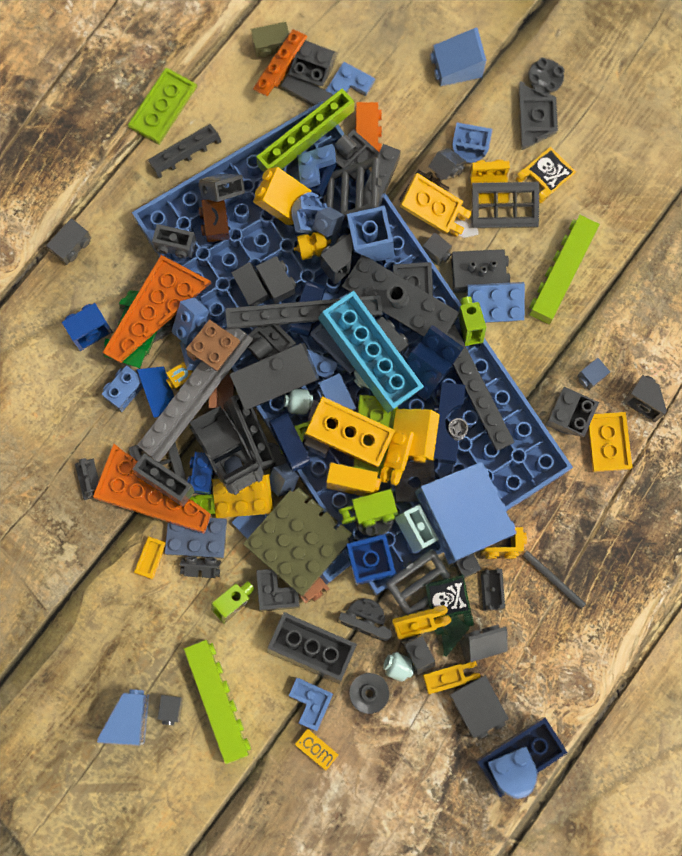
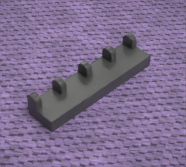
[148,124,222,178]

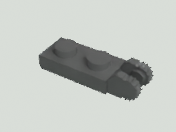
[337,611,392,641]

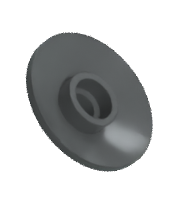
[349,673,389,714]

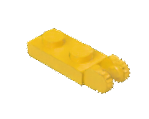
[380,428,415,485]
[392,605,451,640]
[422,661,481,695]

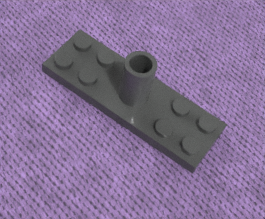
[342,255,460,337]

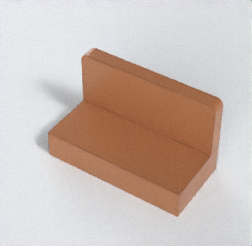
[209,375,234,411]

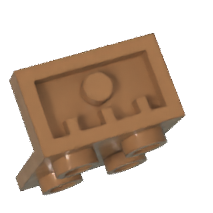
[186,319,240,371]

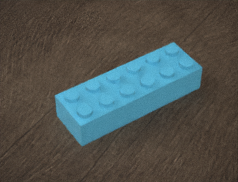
[318,291,424,414]

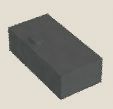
[230,343,320,410]
[267,612,357,684]

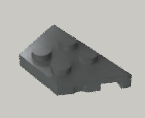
[518,82,558,150]

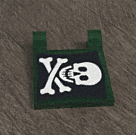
[425,574,474,635]

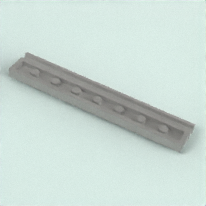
[138,328,253,462]

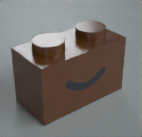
[199,199,230,242]

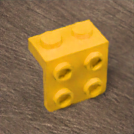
[470,159,510,203]
[480,527,527,559]

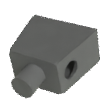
[199,174,245,202]
[400,634,435,675]

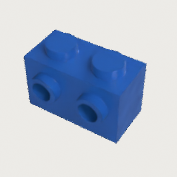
[187,452,215,495]

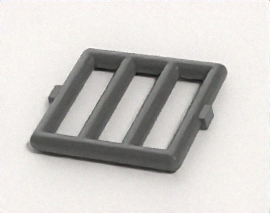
[324,157,382,220]
[386,550,453,620]

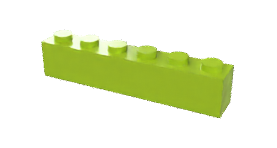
[256,88,355,173]
[529,215,600,325]
[184,640,251,764]

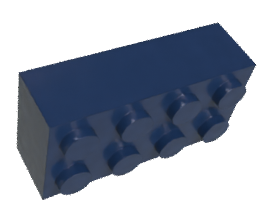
[475,717,568,798]

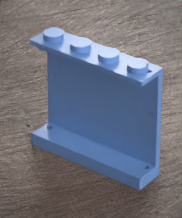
[415,462,517,564]

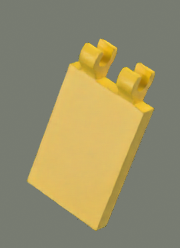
[399,173,472,237]

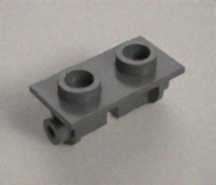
[75,458,99,500]
[180,556,221,579]

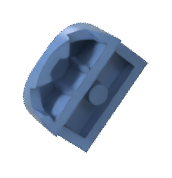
[453,122,492,163]
[291,192,328,234]
[488,747,537,799]

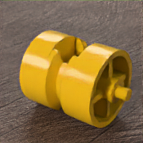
[293,231,331,260]

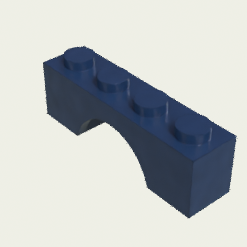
[431,382,466,465]

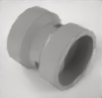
[447,418,468,441]

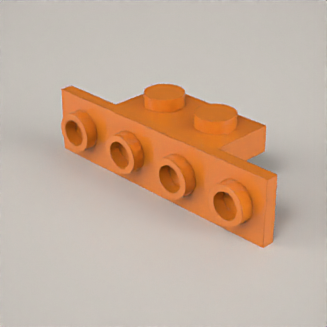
[253,29,307,97]

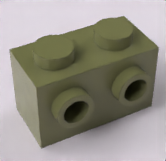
[251,22,289,57]

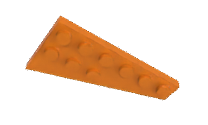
[103,255,211,363]
[93,444,211,534]

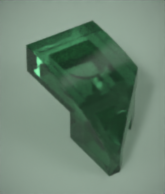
[442,615,470,657]

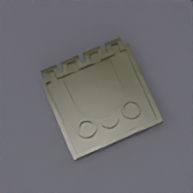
[243,487,352,597]

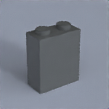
[449,675,509,740]

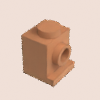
[299,578,329,604]

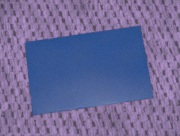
[137,366,174,418]

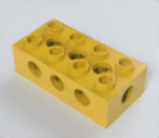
[304,396,395,468]

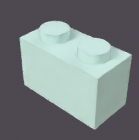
[395,504,439,553]

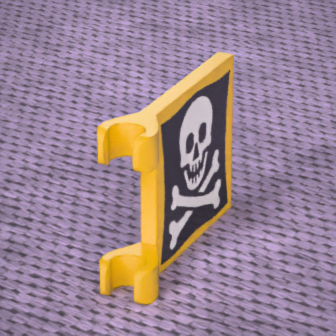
[516,147,576,203]

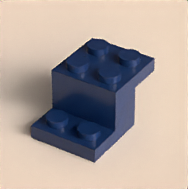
[406,325,464,401]

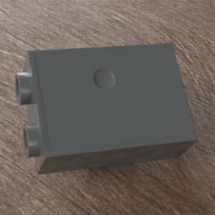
[451,249,510,293]

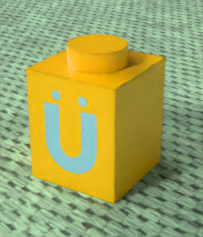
[166,362,193,392]

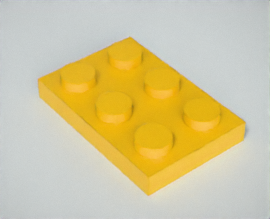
[588,412,633,472]
[212,474,273,518]

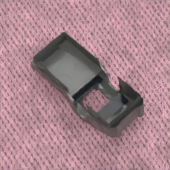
[190,406,264,495]

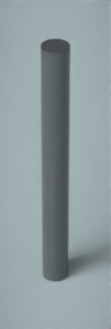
[522,550,586,609]

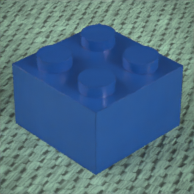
[62,303,113,351]
[346,534,396,585]

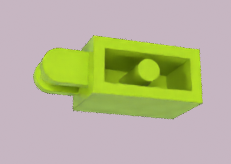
[339,489,398,527]

